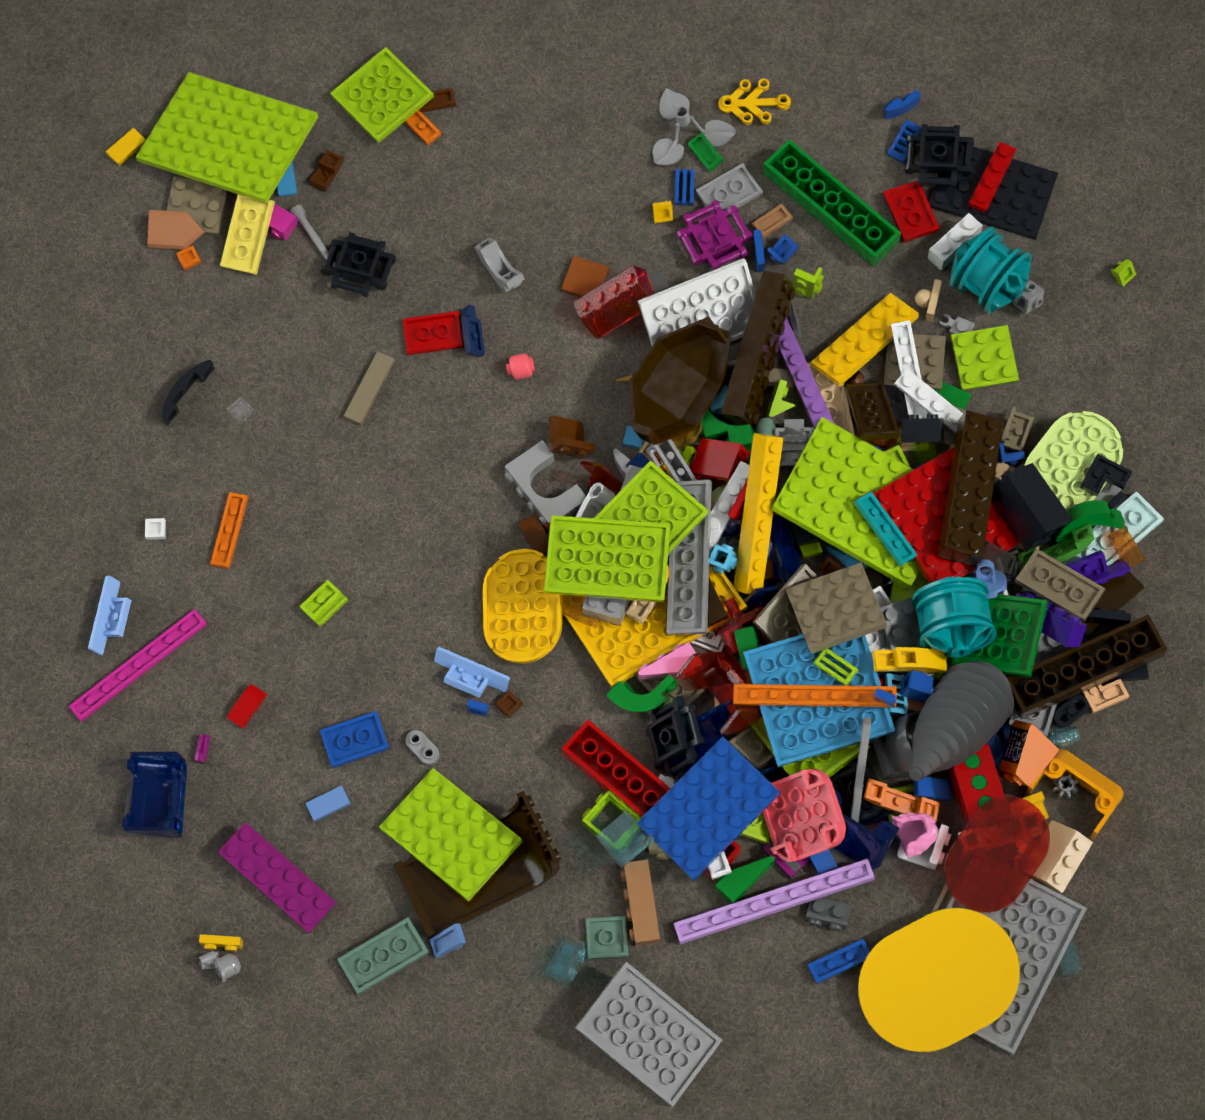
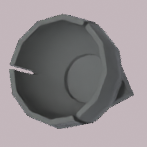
[872,711,934,777]

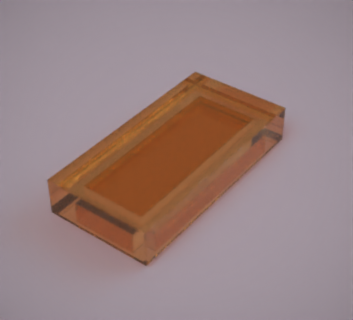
[1108,526,1145,568]

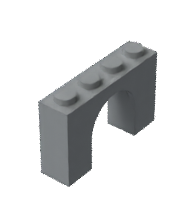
[504,440,586,530]

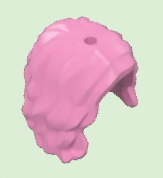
[892,812,938,858]

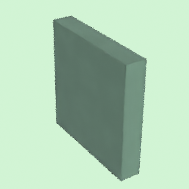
[585,916,629,960]

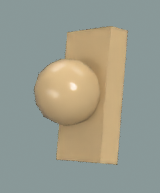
[915,279,942,322]

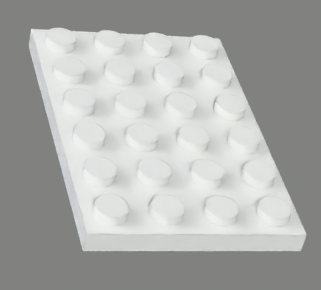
[638,258,756,346]

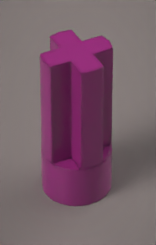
[193,734,211,764]

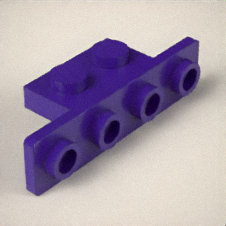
[1065,550,1131,584]

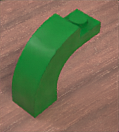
[1055,500,1125,543]
[606,675,679,712]

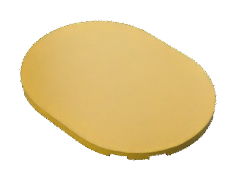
[858,908,1020,1052]

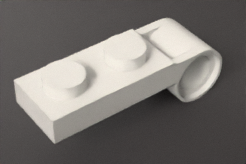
[576,483,615,518]

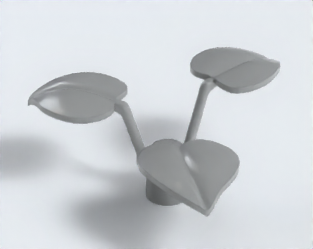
[653,88,736,166]

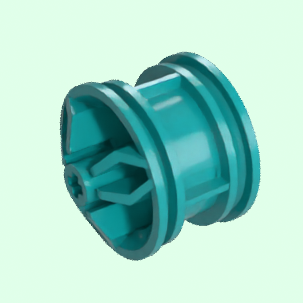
[949,226,1032,314]
[912,577,997,657]

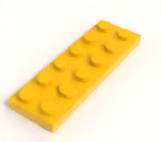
[811,293,919,387]

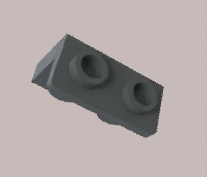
[806,898,851,931]

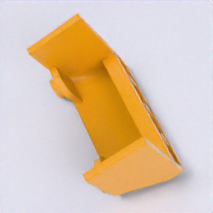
[1025,749,1123,841]

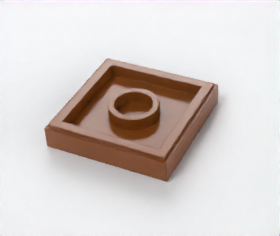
[561,256,610,302]

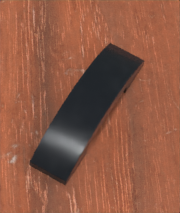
[162,360,215,426]

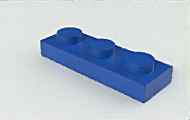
[808,939,870,984]

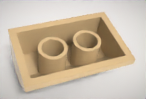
[1021,820,1093,893]

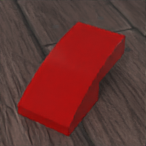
[227,684,268,728]

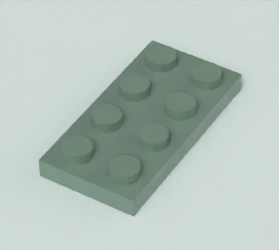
[337,917,429,995]

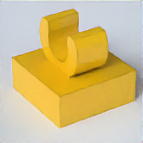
[652,201,673,223]

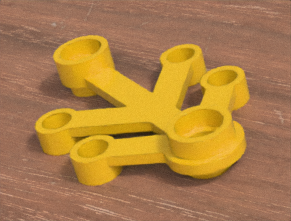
[718,78,791,125]

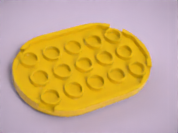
[483,549,562,664]

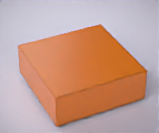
[176,245,201,271]

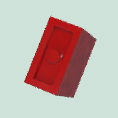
[690,438,749,484]

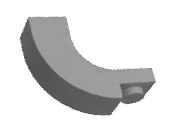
[474,237,525,292]

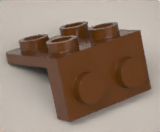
[549,415,595,459]

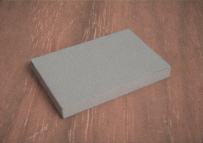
[695,163,763,215]

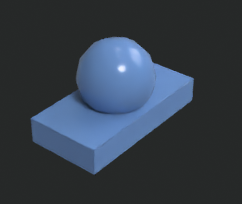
[429,923,466,958]

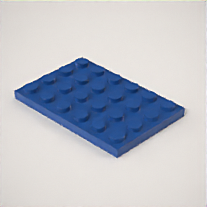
[637,737,781,881]

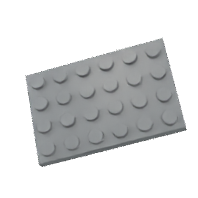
[575,962,722,1107]

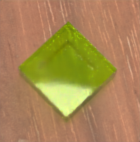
[916,442,936,463]

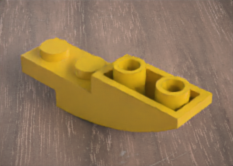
[872,647,947,673]

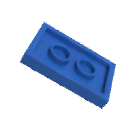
[320,711,389,769]

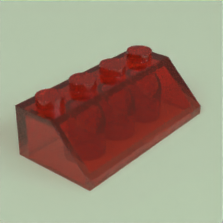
[573,265,655,339]

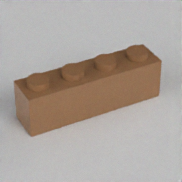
[620,859,660,946]

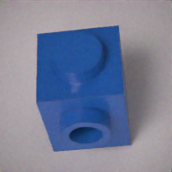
[901,670,934,703]

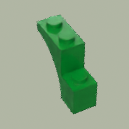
[700,409,754,451]

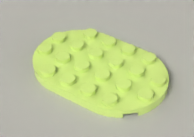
[1024,411,1123,510]

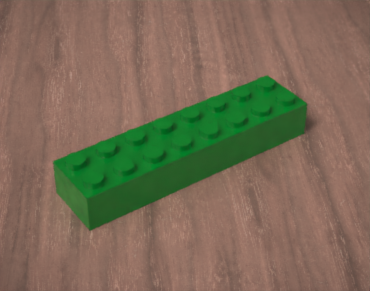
[763,139,901,267]

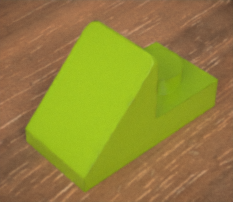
[765,379,795,418]

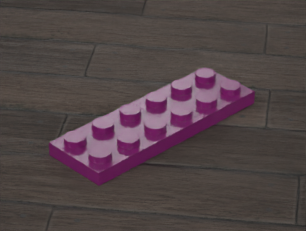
[218,822,336,934]

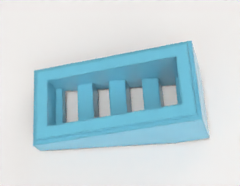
[885,673,908,716]

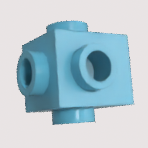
[709,544,738,574]

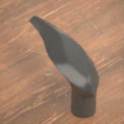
[790,303,801,339]

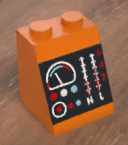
[999,720,1059,787]

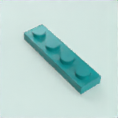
[854,492,917,567]

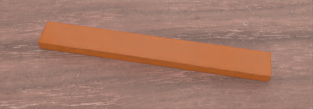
[733,684,897,708]

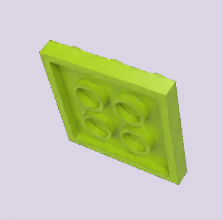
[950,325,1019,391]

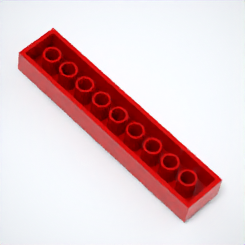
[561,719,742,883]

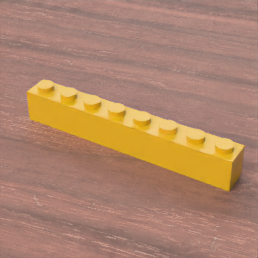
[733,433,783,594]

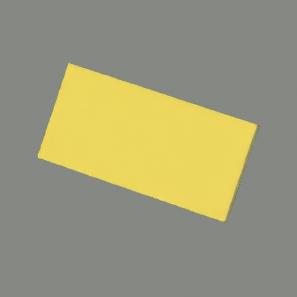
[220,194,275,275]

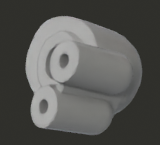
[199,951,241,983]

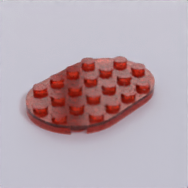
[944,796,1050,912]

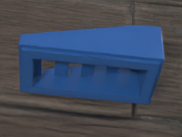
[887,120,922,163]

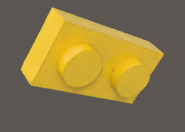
[199,934,243,952]

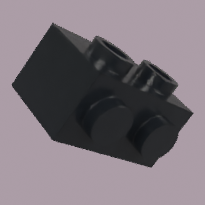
[902,414,944,442]

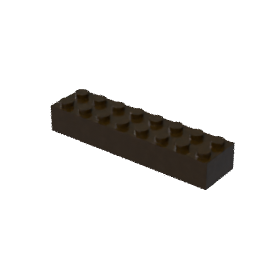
[721,270,795,428]
[937,410,1003,567]
[1006,614,1167,720]

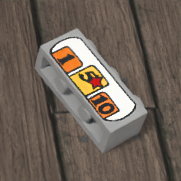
[646,439,696,482]

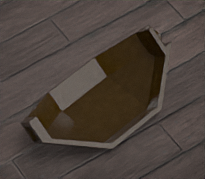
[629,316,731,445]

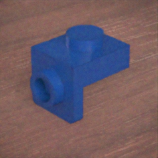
[767,234,800,264]
[997,443,1025,466]

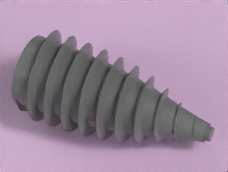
[909,661,1014,781]

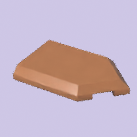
[147,210,205,250]

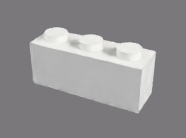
[928,213,983,271]

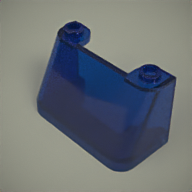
[122,752,187,838]
[833,790,899,870]

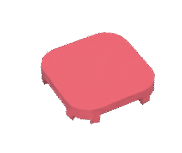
[763,769,846,862]

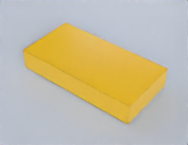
[106,128,146,166]

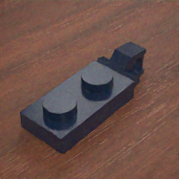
[461,305,485,357]

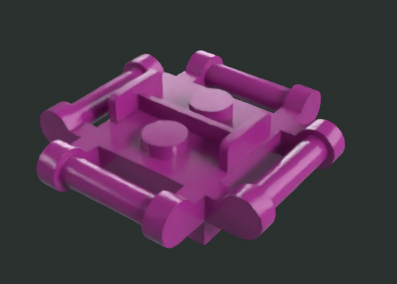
[676,200,754,271]

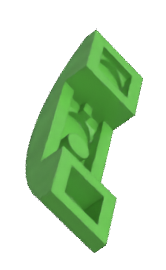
[1018,524,1095,569]

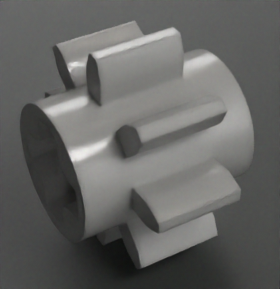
[1053,774,1078,799]

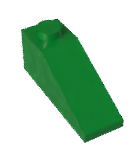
[715,856,775,904]

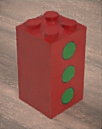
[947,743,1010,830]

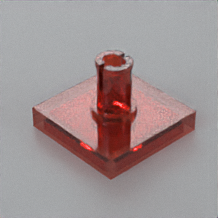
[712,596,764,636]

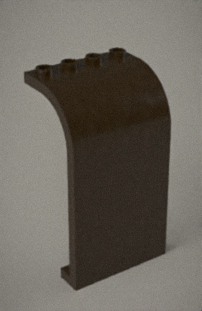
[393,790,561,939]

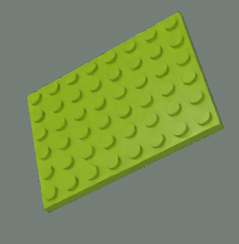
[136,72,318,204]
[771,417,920,589]

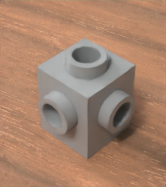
[1012,280,1044,314]

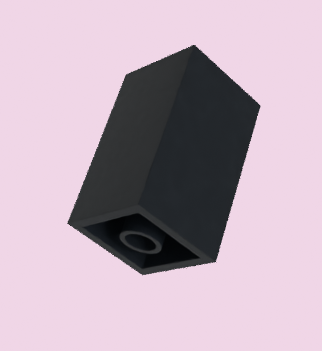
[991,463,1073,552]

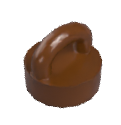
[845,371,864,385]

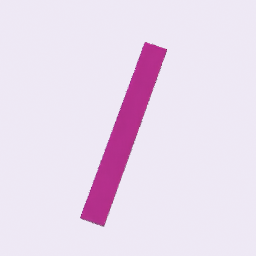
[69,609,207,722]

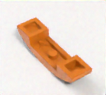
[864,778,940,822]

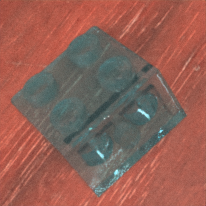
[596,811,656,868]
[544,938,587,986]

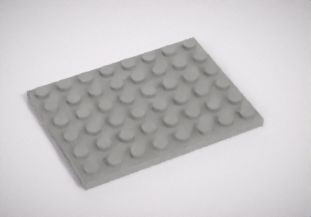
[946,851,1087,1055]

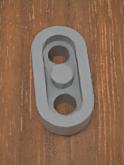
[406,730,440,765]

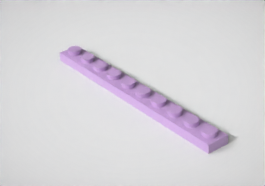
[674,859,875,944]

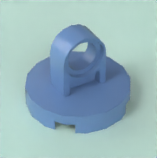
[969,559,1007,599]

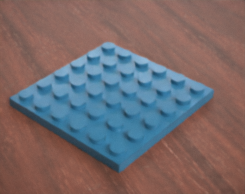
[743,634,895,767]

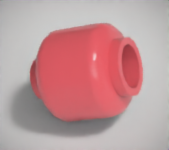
[506,353,535,380]

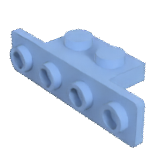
[88,576,132,655]
[434,647,510,698]

